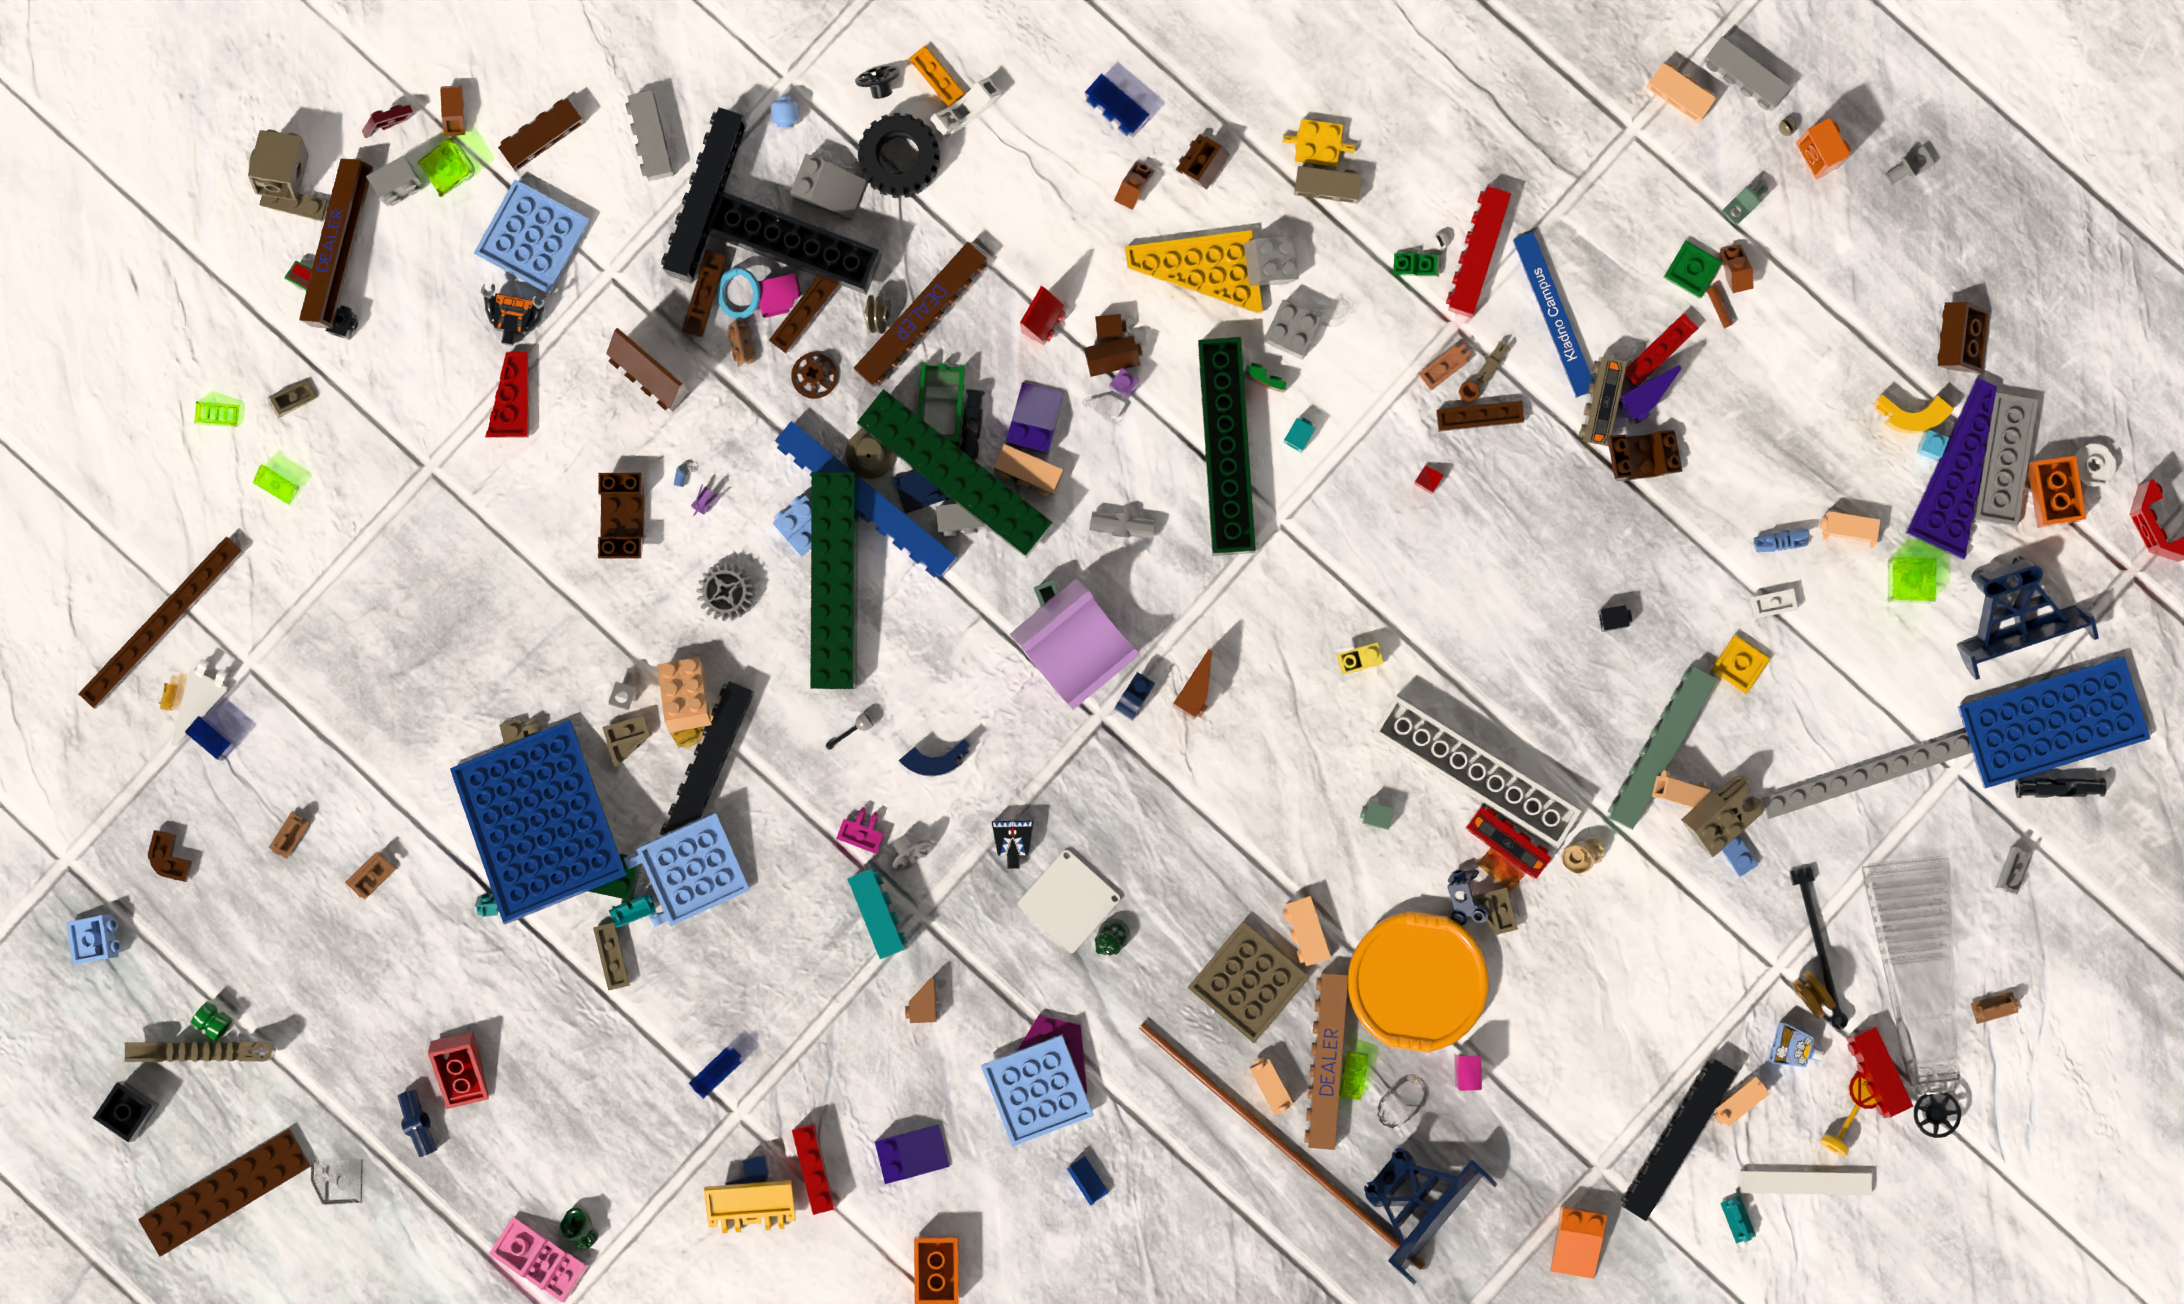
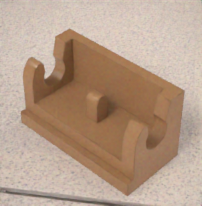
[345,852,396,899]

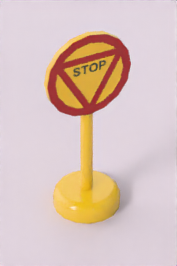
[1820,1072,1877,1157]

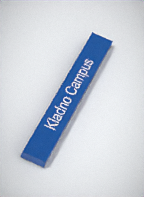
[1512,232,1593,398]

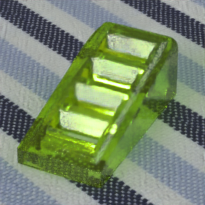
[194,401,240,427]

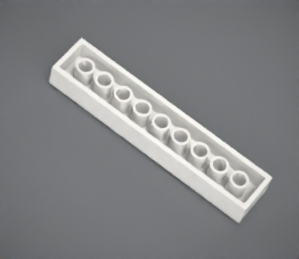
[1372,696,1581,848]

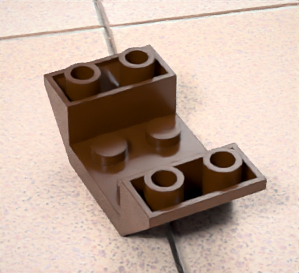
[1607,430,1683,481]
[598,472,645,559]

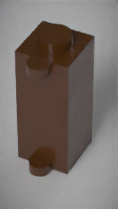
[1084,335,1143,377]

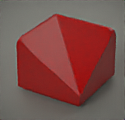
[1414,465,1444,494]

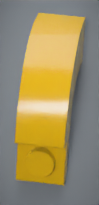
[1873,394,1954,434]

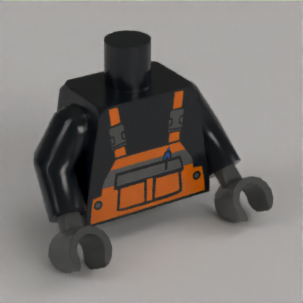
[481,284,548,346]

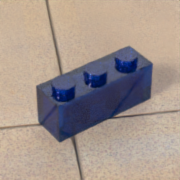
[1085,73,1150,138]

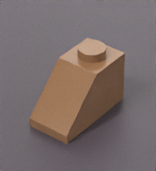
[905,978,937,1023]

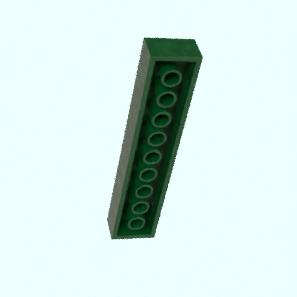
[1198,337,1256,556]
[856,389,1053,559]
[810,472,858,689]

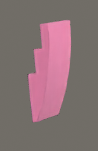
[489,1217,588,1303]

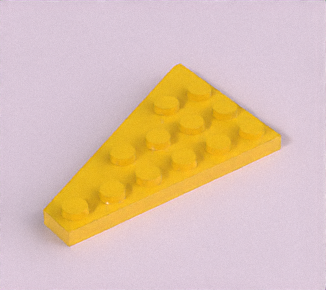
[1125,230,1263,314]

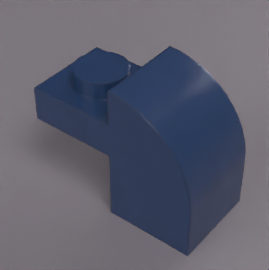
[1114,672,1155,721]
[725,1155,769,1185]

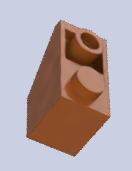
[1114,161,1155,210]
[1720,244,1754,293]

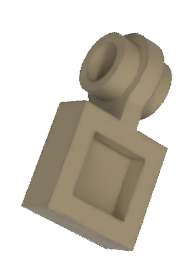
[499,719,542,746]

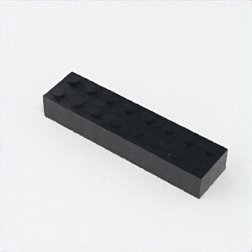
[661,107,747,284]
[706,191,883,295]

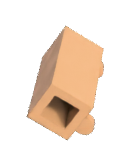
[1820,511,1880,548]
[1652,770,1710,809]
[1249,1057,1294,1115]
[1713,1076,1770,1126]

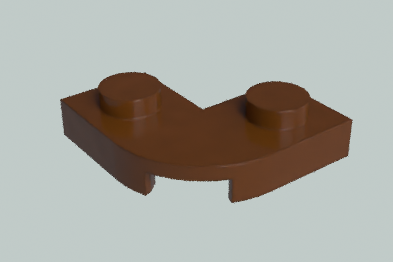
[148,830,192,882]

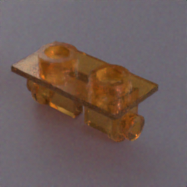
[1477,848,1523,892]

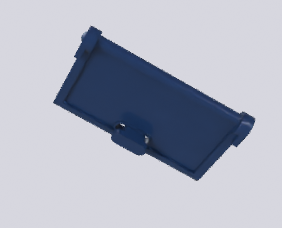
[892,471,950,514]

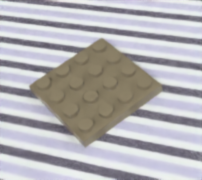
[1187,921,1309,1043]

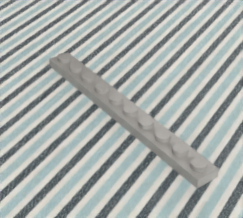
[1761,732,1973,819]

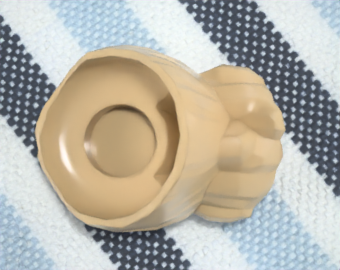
[1561,837,1604,874]

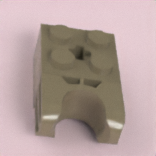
[1681,776,1765,857]

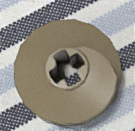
[865,295,891,334]

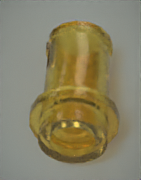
[158,683,178,711]

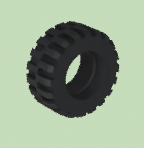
[858,112,940,198]

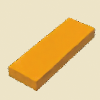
[909,45,965,107]

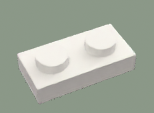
[1750,589,1798,619]

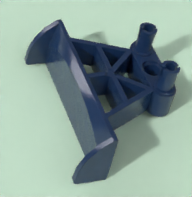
[1956,556,2099,680]
[1364,1148,1498,1285]

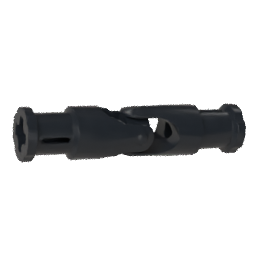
[960,389,985,461]
[2015,777,2106,798]

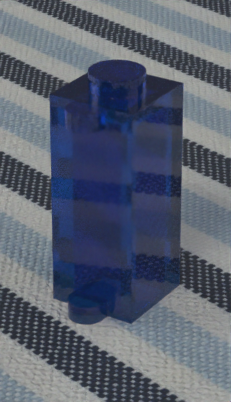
[689,1047,743,1099]

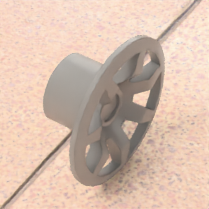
[892,834,933,871]

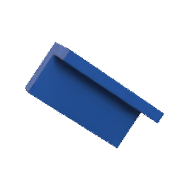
[1067,1156,1109,1206]

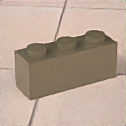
[1294,164,1362,204]

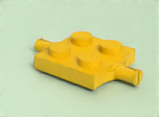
[1282,119,1355,168]

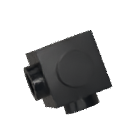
[325,305,358,340]

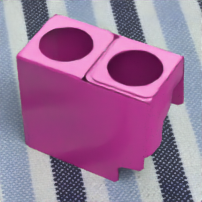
[758,273,801,318]
[1454,1053,1482,1091]

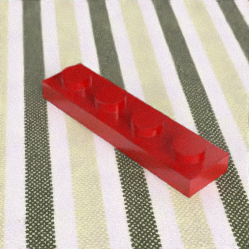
[1624,313,1699,388]

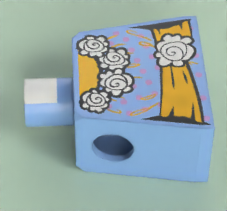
[1768,1022,1823,1067]

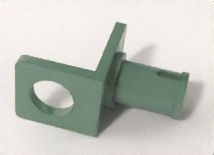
[1722,181,1768,225]

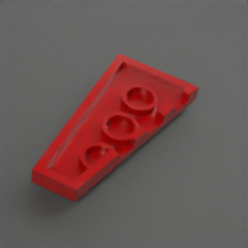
[485,352,529,438]

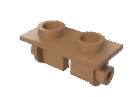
[727,320,756,367]
[269,811,310,859]
[1970,991,2019,1024]

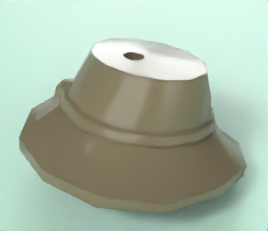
[845,430,895,479]

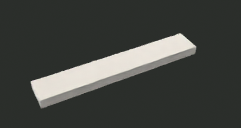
[1740,1171,1872,1195]

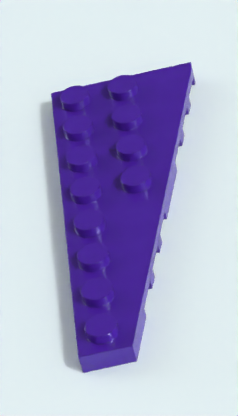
[1905,378,1997,560]

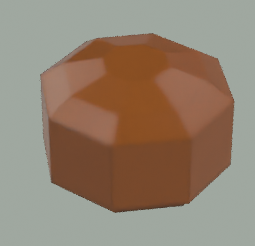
[1458,381,1480,403]

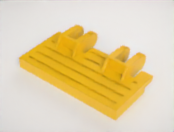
[704,1180,796,1233]

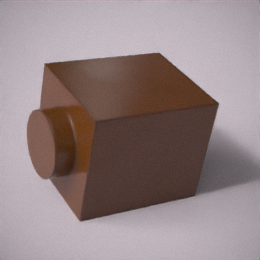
[1095,314,1127,341]

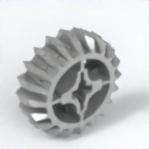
[696,563,755,622]

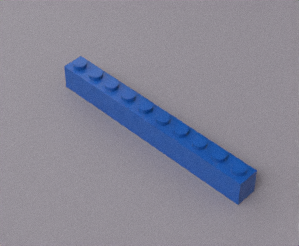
[775,421,957,578]

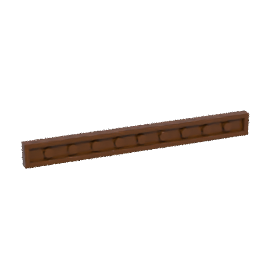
[78,536,243,709]

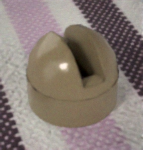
[1779,118,1797,136]

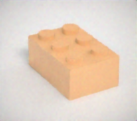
[657,657,712,733]

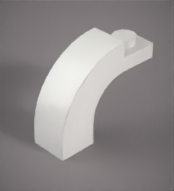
[930,77,1002,135]

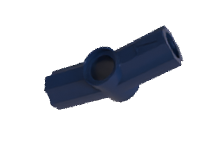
[397,1089,438,1157]

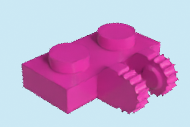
[836,807,884,854]

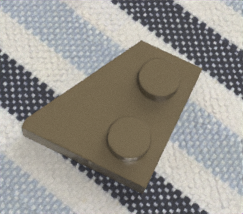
[602,715,651,767]
[1472,887,1518,935]

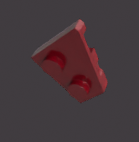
[362,104,413,138]

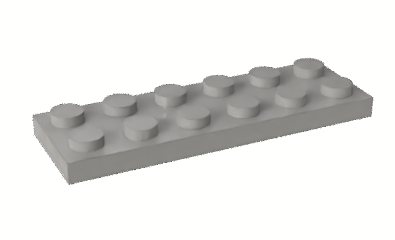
[1974,392,2038,527]

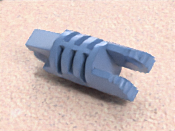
[1753,528,1810,552]

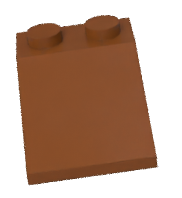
[1173,649,1212,720]

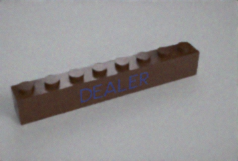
[299,158,373,329]
[853,242,988,388]

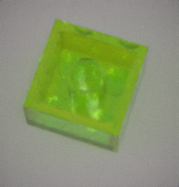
[1887,557,1937,603]

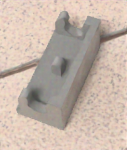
[1995,847,2033,896]

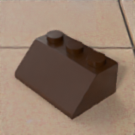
[1937,302,1990,374]

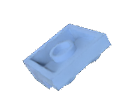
[773,495,811,557]
[66,914,121,965]

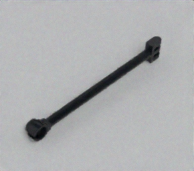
[1789,866,1848,1030]

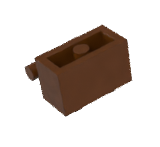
[1175,134,1230,190]

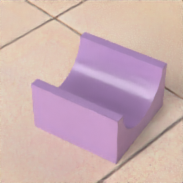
[1009,579,1140,710]

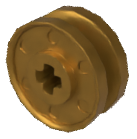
[1792,971,1836,1019]

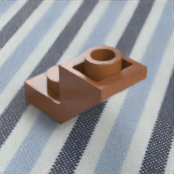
[440,85,466,136]

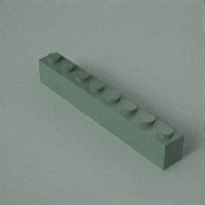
[1607,667,1717,830]

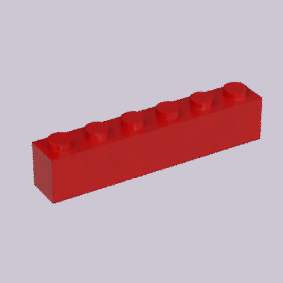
[1445,186,1512,318]

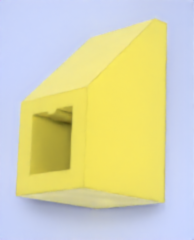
[1336,642,1384,675]

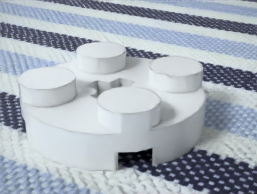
[2074,443,2116,487]

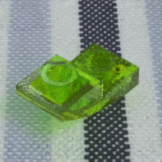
[1339,1051,1369,1100]

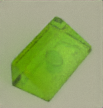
[252,463,300,505]

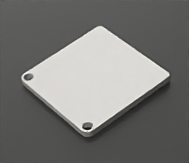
[1018,850,1120,953]

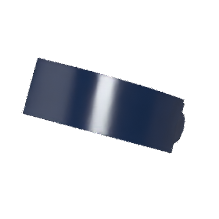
[898,739,971,777]

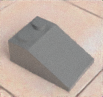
[790,154,867,220]

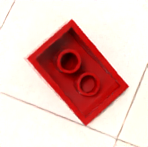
[1020,285,1066,345]
[428,1031,489,1109]

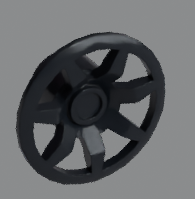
[855,66,900,99]
[1913,1090,1961,1138]

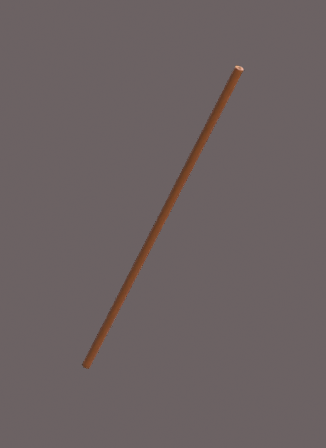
[1138,1022,1426,1270]

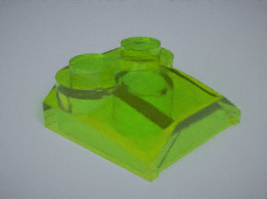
[417,137,475,197]

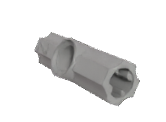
[1089,511,1156,539]

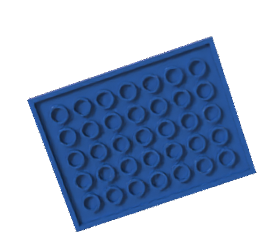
[450,720,627,925]

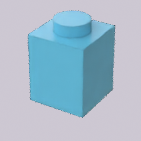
[1916,430,1949,461]

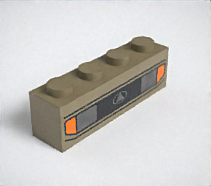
[1579,357,1627,447]

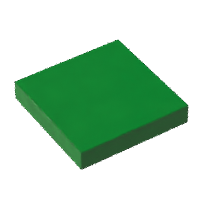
[1663,240,1722,299]

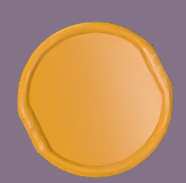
[1348,911,1489,1053]

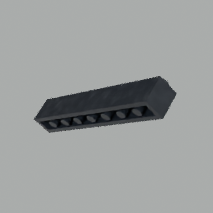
[659,681,755,835]
[1621,1058,1737,1221]

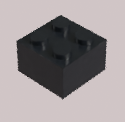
[93,1081,159,1142]

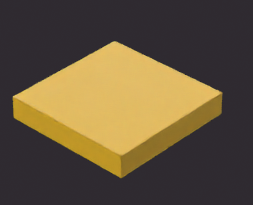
[1710,634,1771,694]

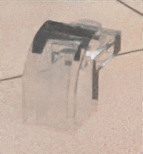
[1307,292,1358,327]

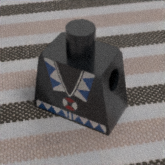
[992,820,1033,869]

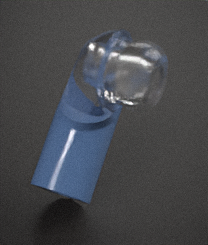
[673,459,699,487]

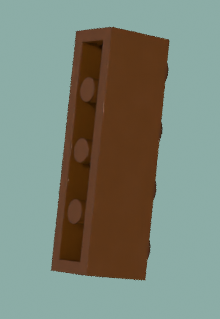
[498,98,585,172]

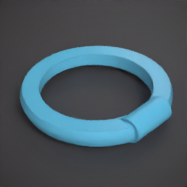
[717,267,760,319]

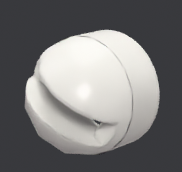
[1431,233,1448,251]

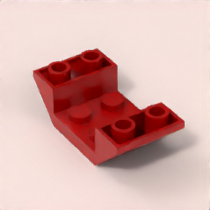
[2129,479,2184,562]

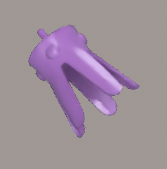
[690,484,720,516]

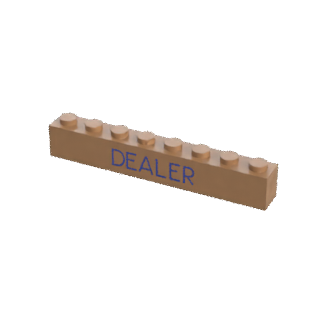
[1304,973,1348,1150]

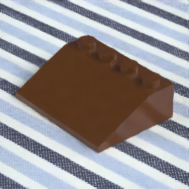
[606,328,690,412]

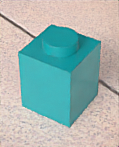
[1283,417,1315,453]

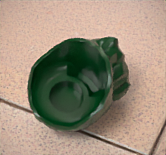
[1095,919,1130,956]
[559,1208,599,1250]

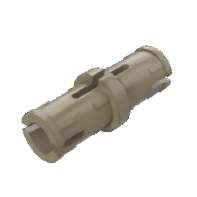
[1475,341,1510,384]

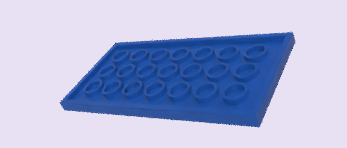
[1957,657,2151,789]

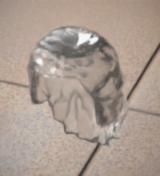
[1377,1074,1429,1129]

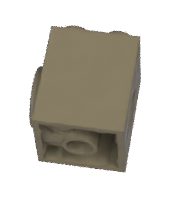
[248,129,309,201]

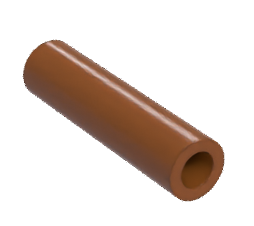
[1706,285,1734,329]

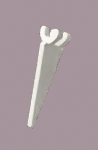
[171,659,231,746]

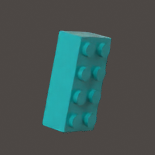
[847,869,908,959]

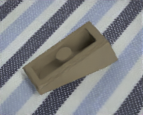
[268,379,317,418]

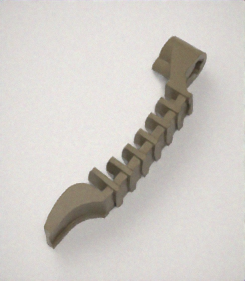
[125,1041,276,1062]

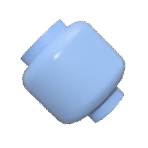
[771,97,799,127]

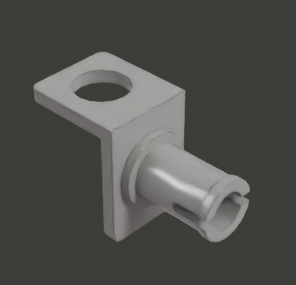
[1885,147,1934,185]
[608,668,640,710]

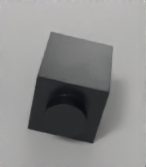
[1598,605,1632,632]

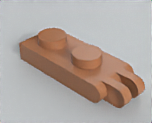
[1418,342,1474,391]

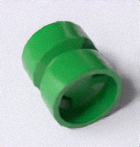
[190,1001,233,1041]

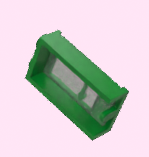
[918,362,965,445]

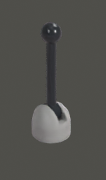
[826,712,874,750]

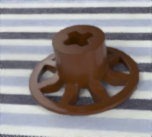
[791,353,838,399]

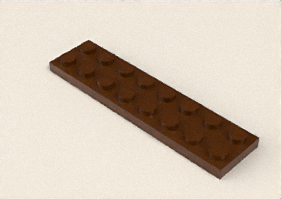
[138,1129,312,1257]

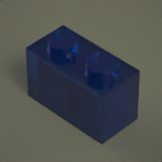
[185,716,237,761]

